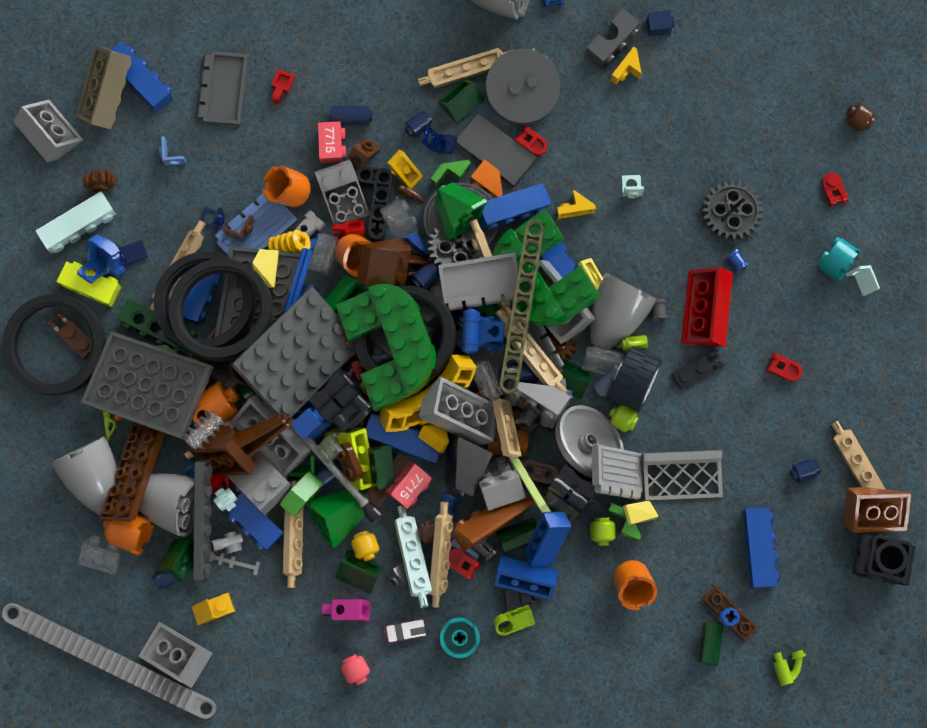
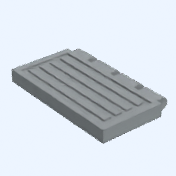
[438,252,522,311]
[592,445,643,500]

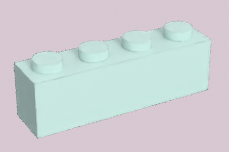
[36,191,116,253]

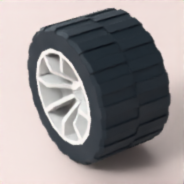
[609,346,662,412]

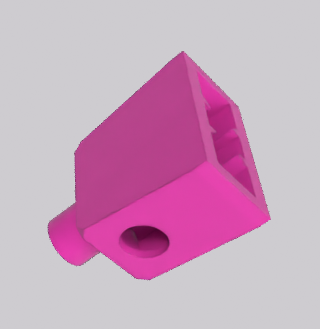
[322,599,370,621]

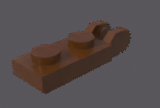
[47,311,92,359]

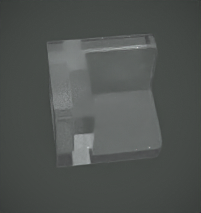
[315,432,343,464]

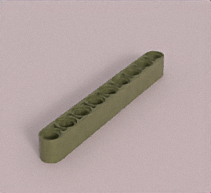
[500,220,544,395]

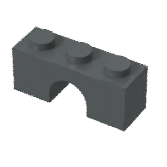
[586,9,640,67]

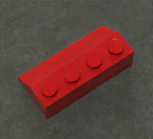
[681,267,733,348]

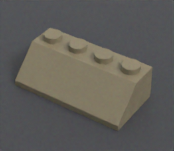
[75,45,131,129]

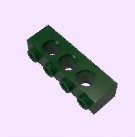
[117,299,198,355]

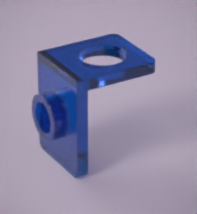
[422,126,458,154]
[198,207,225,231]
[115,240,147,266]

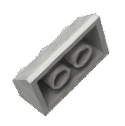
[13,100,83,163]

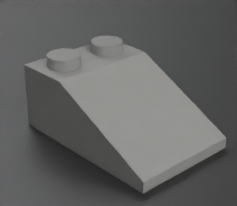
[227,451,293,515]
[138,622,213,688]

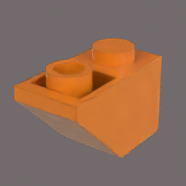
[470,159,503,199]

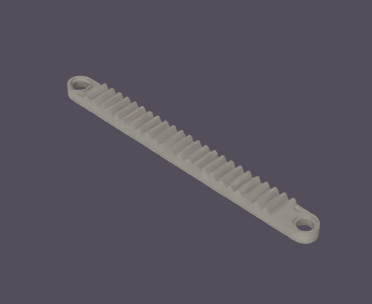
[2,603,217,719]

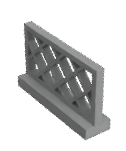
[642,450,723,500]

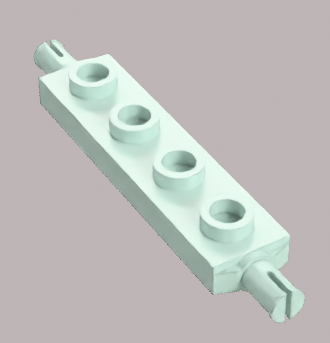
[394,506,432,608]

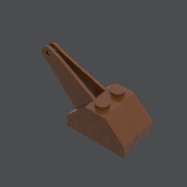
[357,238,439,286]
[189,412,292,476]

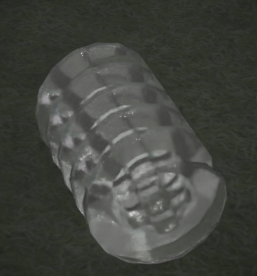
[182,411,227,453]

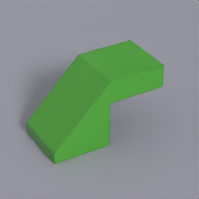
[431,160,471,188]
[280,471,324,517]
[608,503,641,541]

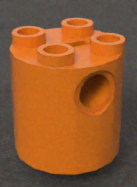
[193,381,240,435]

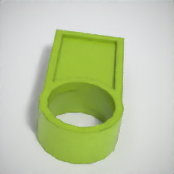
[493,605,535,636]

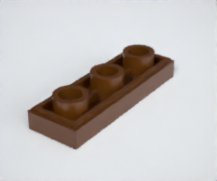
[702,585,758,642]

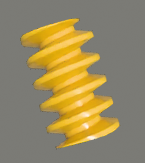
[268,230,310,253]

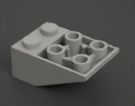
[314,159,370,225]
[504,381,570,429]
[478,456,526,511]

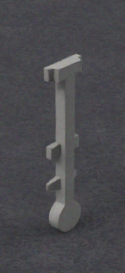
[209,551,261,575]

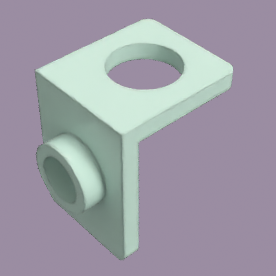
[622,175,644,198]
[845,265,880,296]

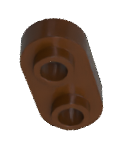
[336,442,363,482]
[522,460,558,485]

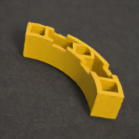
[379,355,477,432]

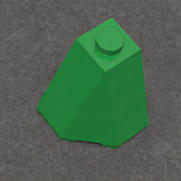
[434,182,487,240]
[306,490,368,549]

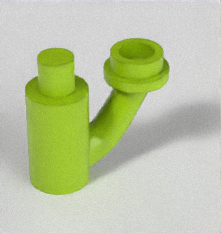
[616,335,648,353]
[773,650,806,686]

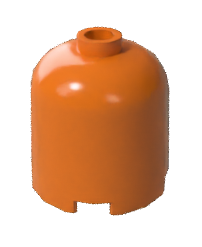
[263,165,311,207]
[335,234,372,277]
[103,514,154,555]
[613,560,658,610]

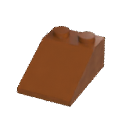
[843,487,911,533]

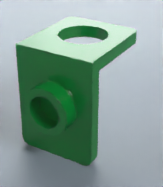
[288,451,316,478]

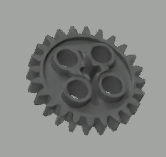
[702,180,764,242]
[426,224,489,266]

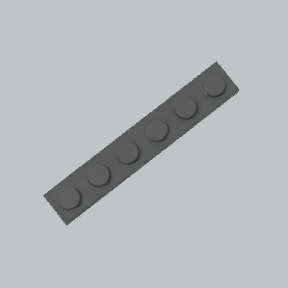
[193,459,212,580]

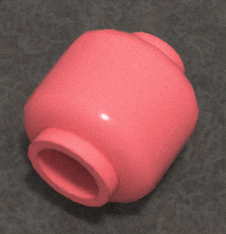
[341,654,370,685]

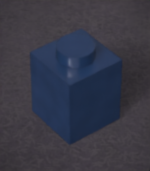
[646,10,675,36]

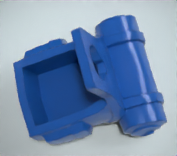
[77,234,126,284]
[460,309,505,354]

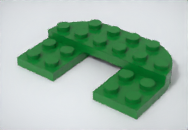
[493,209,601,327]
[336,284,436,411]

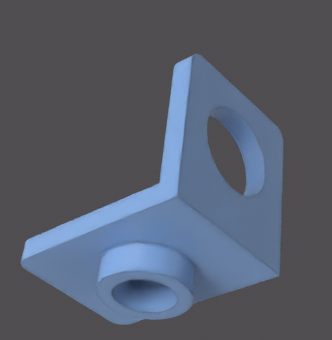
[159,136,187,166]

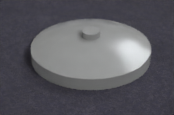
[555,405,624,478]

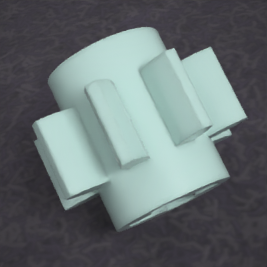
[213,488,238,511]

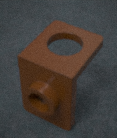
[347,138,381,171]
[221,215,255,242]

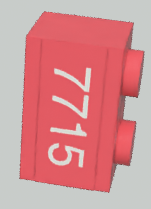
[318,122,346,164]
[385,461,432,509]

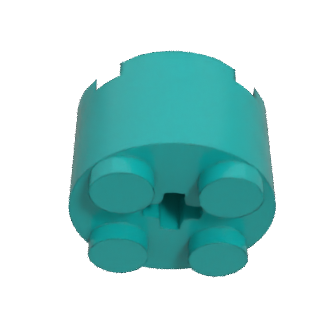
[817,237,861,282]
[440,618,480,659]

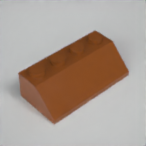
[451,493,535,552]

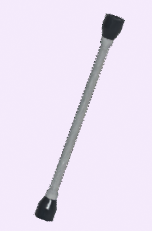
[256,393,383,523]

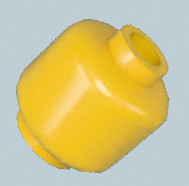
[351,531,379,561]

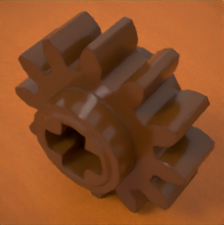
[82,170,117,192]
[548,332,577,362]

